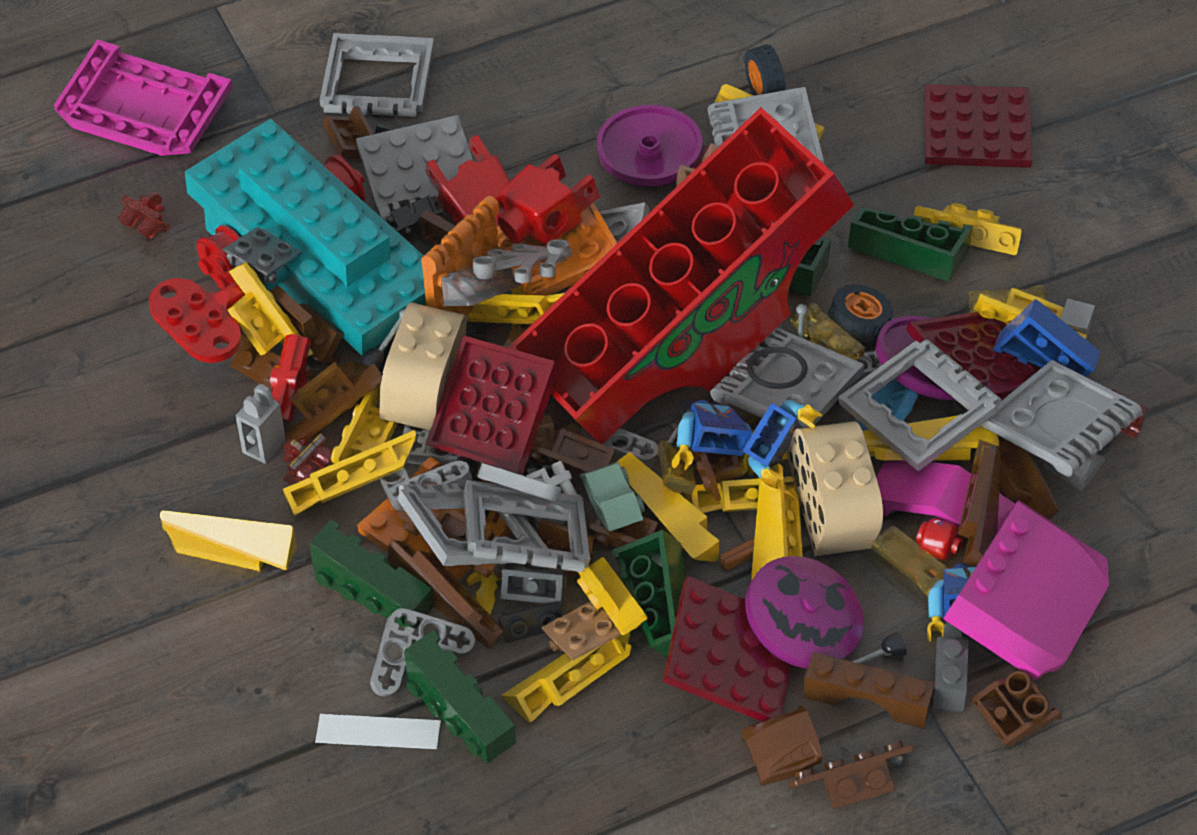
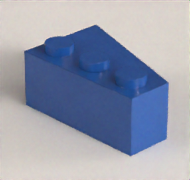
[993,299,1100,377]

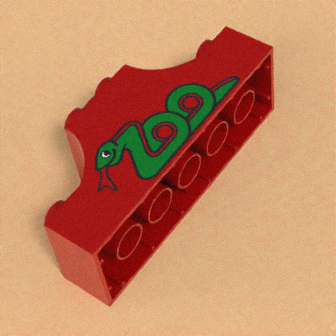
[508,107,854,444]

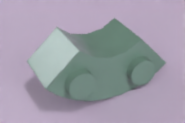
[580,463,645,531]

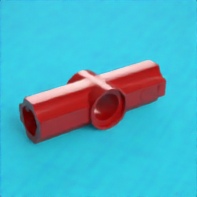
[270,334,311,423]

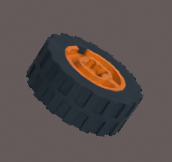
[744,44,786,96]
[828,284,893,343]

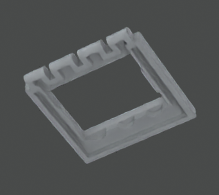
[320,33,434,117]
[838,339,1001,471]
[464,480,590,572]
[397,483,548,566]

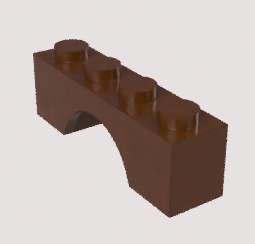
[803,652,935,729]

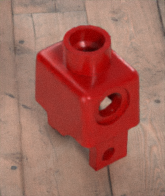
[425,135,510,227]
[498,154,600,245]

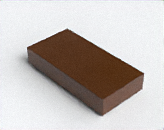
[271,286,318,339]

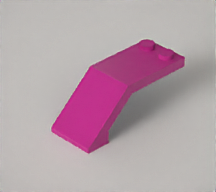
[876,460,1015,533]

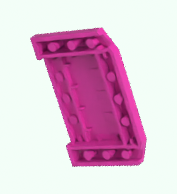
[54,40,233,156]
[943,500,1109,680]

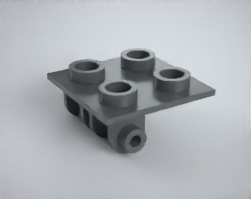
[223,227,302,285]

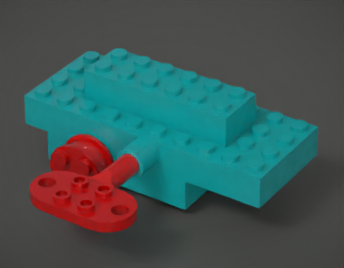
[149,118,426,363]

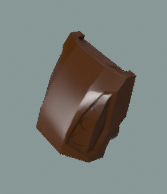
[971,670,1062,747]
[741,705,823,786]

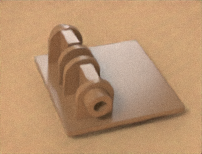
[542,602,622,660]

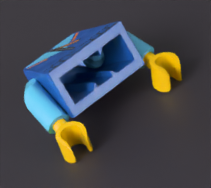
[671,400,754,476]
[743,400,822,491]
[927,563,976,642]

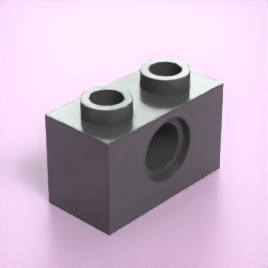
[501,563,568,605]

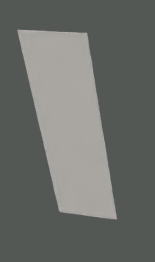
[315,714,441,749]

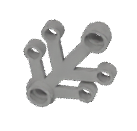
[473,239,573,283]

